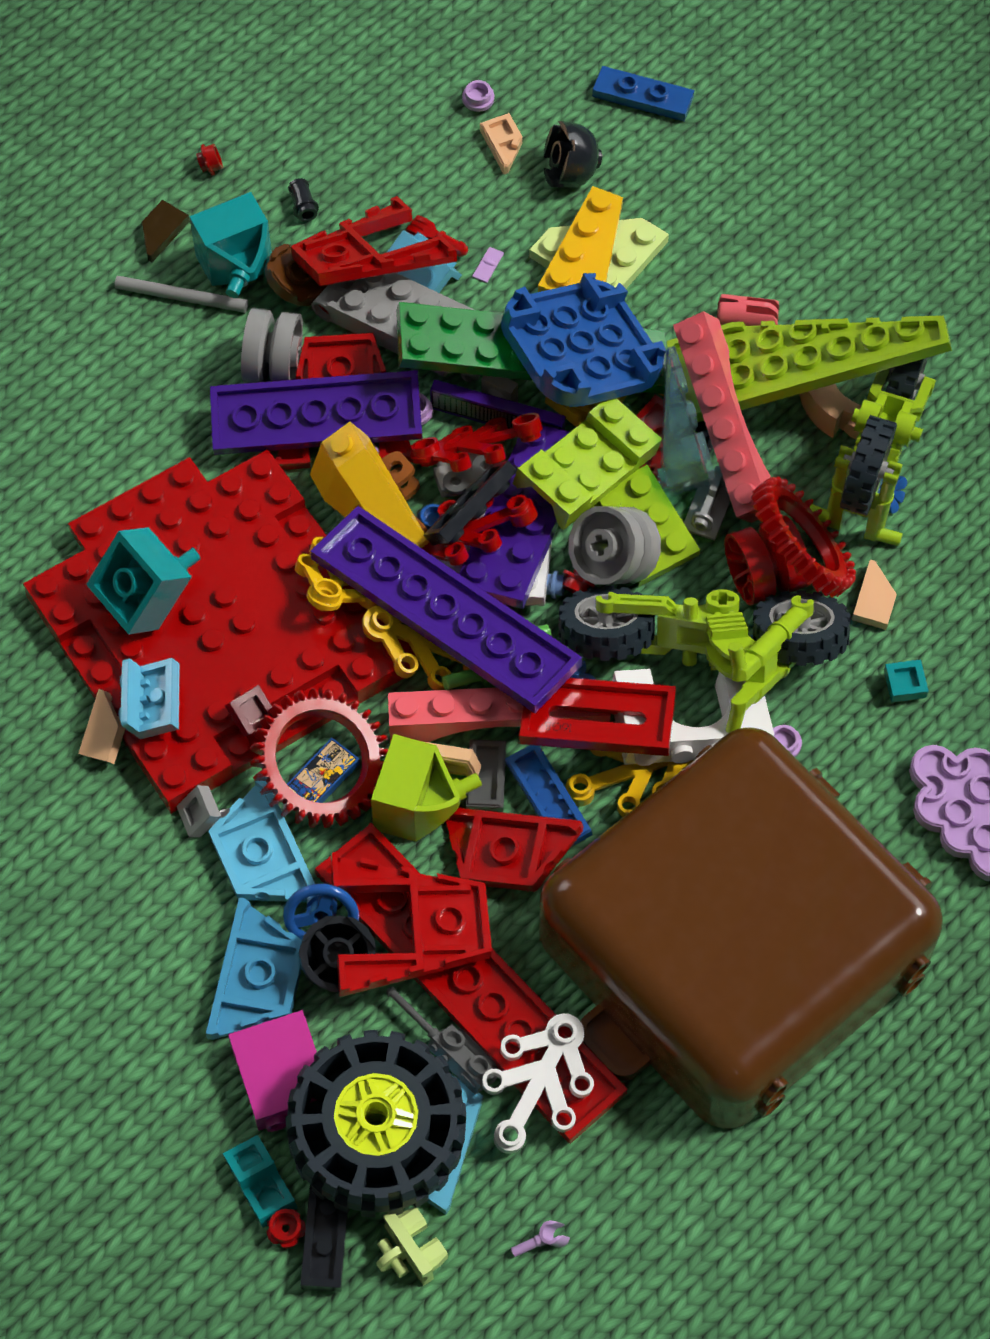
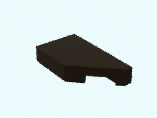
[142,200,190,263]

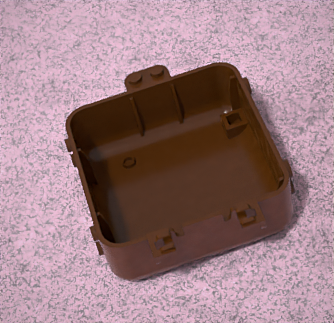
[539,727,943,1129]

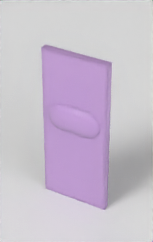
[472,247,504,283]

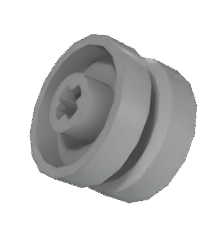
[241,308,303,383]
[569,506,661,584]

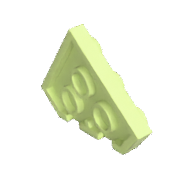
[529,218,669,289]

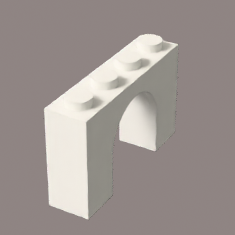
[612,669,774,766]

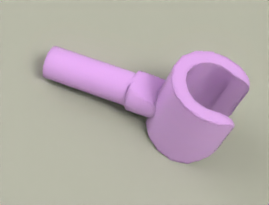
[511,1220,570,1257]

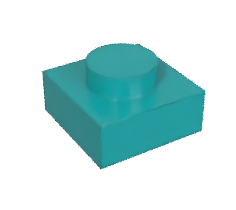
[884,659,929,702]

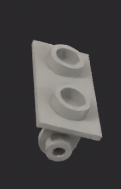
[684,466,731,541]

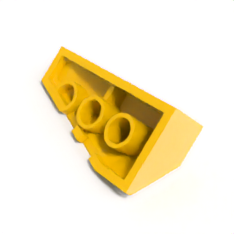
[310,422,429,548]

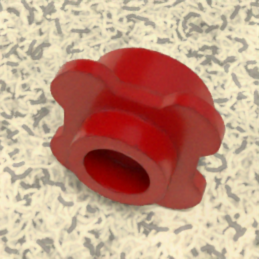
[562,569,595,593]

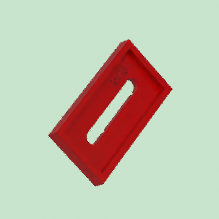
[519,678,676,756]

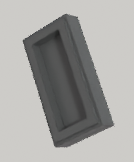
[466,739,506,812]

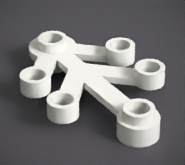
[482,1013,594,1154]

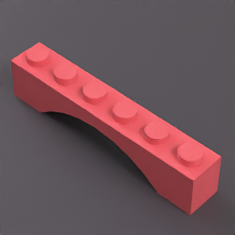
[673,311,781,523]
[388,688,611,743]

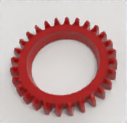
[751,477,856,598]
[250,688,388,828]

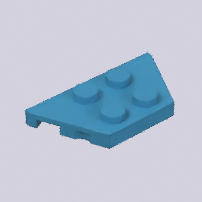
[206,897,302,1040]

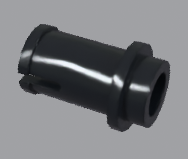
[288,178,319,222]

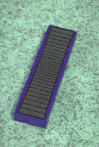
[430,380,566,430]

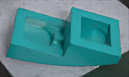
[223,1135,298,1228]

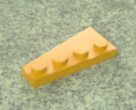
[538,186,623,292]

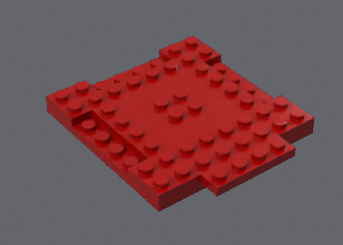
[23,449,420,814]

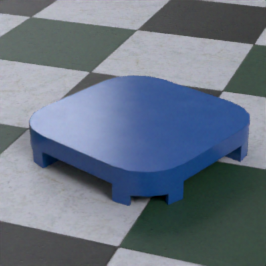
[501,273,666,407]

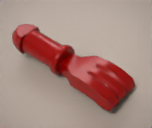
[405,215,468,257]

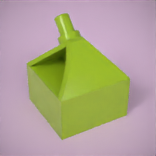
[371,734,482,842]

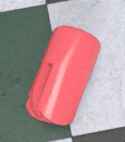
[717,294,779,326]

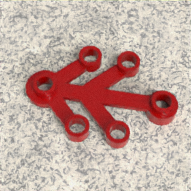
[410,413,543,472]
[421,495,538,566]

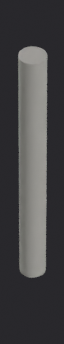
[115,275,248,313]

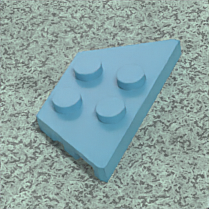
[208,781,315,902]

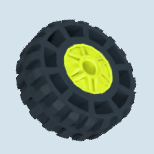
[286,1030,466,1217]

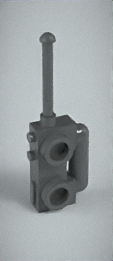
[386,987,498,1095]

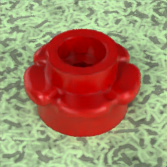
[196,143,223,175]
[267,1209,306,1248]

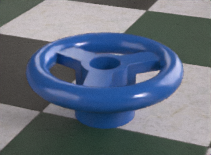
[283,884,359,939]

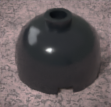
[544,121,602,188]
[299,915,376,993]

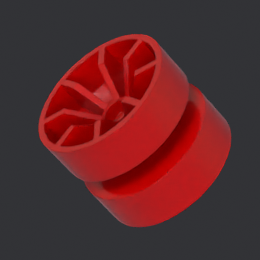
[724,515,809,606]

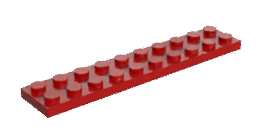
[315,823,628,1144]

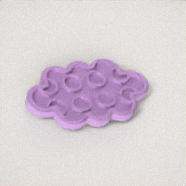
[909,745,990,881]

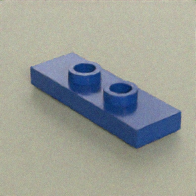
[592,66,694,122]
[505,745,593,848]

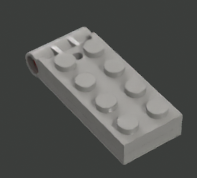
[311,273,474,377]

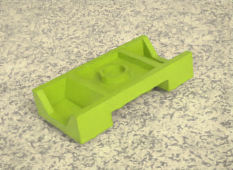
[512,398,662,530]

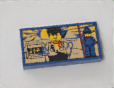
[287,738,360,803]

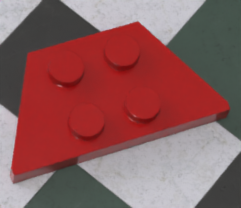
[446,808,584,892]

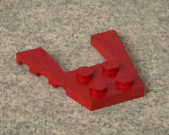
[291,196,457,286]
[276,333,412,470]
[331,852,492,997]

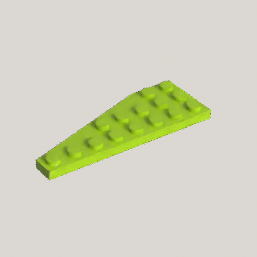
[667,315,952,427]

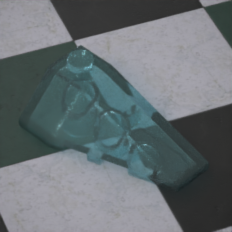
[656,346,716,496]

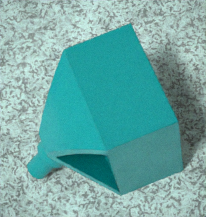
[189,192,272,298]
[86,527,201,634]

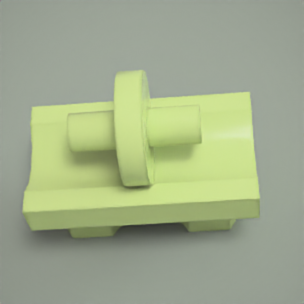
[376,1207,448,1286]

